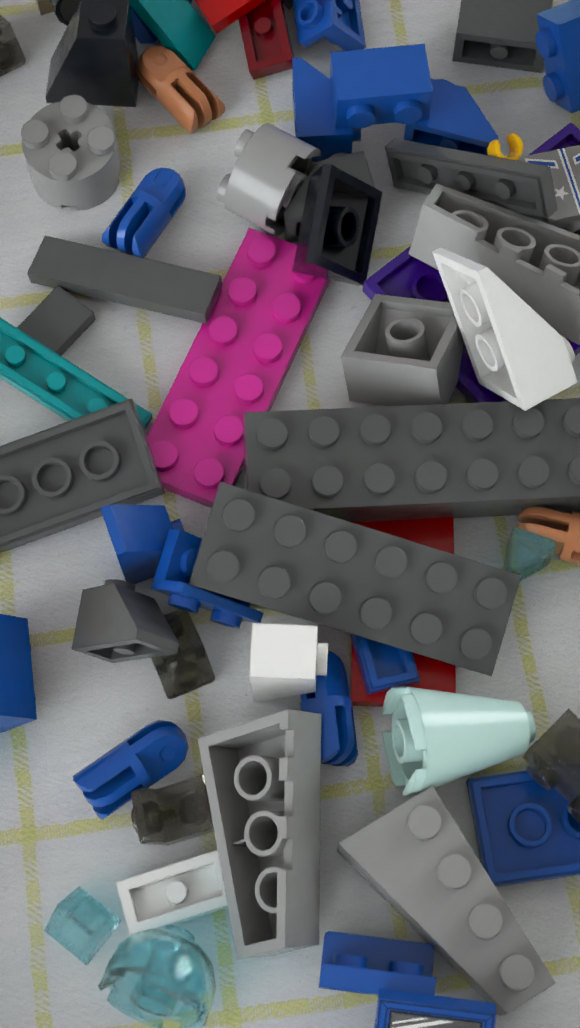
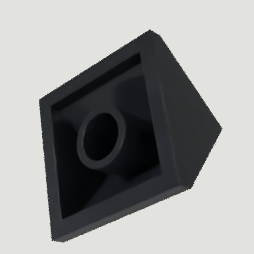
[292,164,383,286]

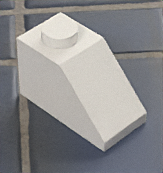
[249,623,328,702]

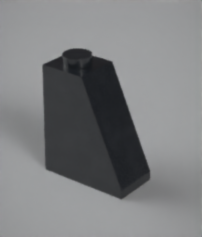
[45,0,139,107]

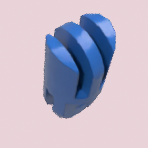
[102,168,186,258]
[300,650,358,767]
[73,720,189,820]

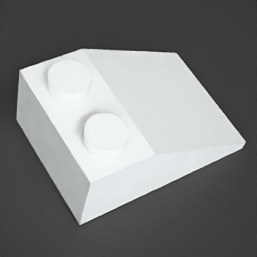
[432,247,578,411]

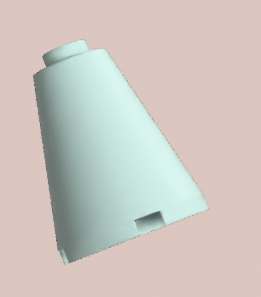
[382,686,536,796]

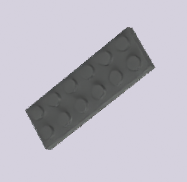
[188,482,522,676]

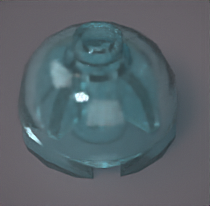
[98,925,216,1028]

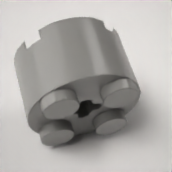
[21,95,122,210]
[216,123,321,236]

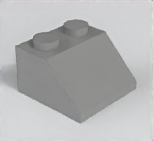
[341,294,464,406]

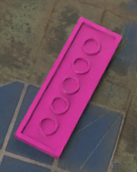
[147,228,330,508]

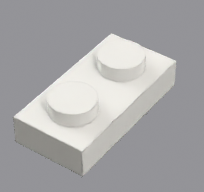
[115,850,228,938]

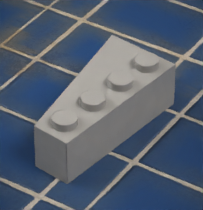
[409,183,580,345]
[197,709,321,960]
[337,786,556,1016]

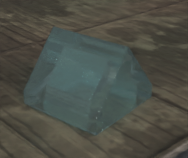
[503,527,556,581]
[44,886,122,965]

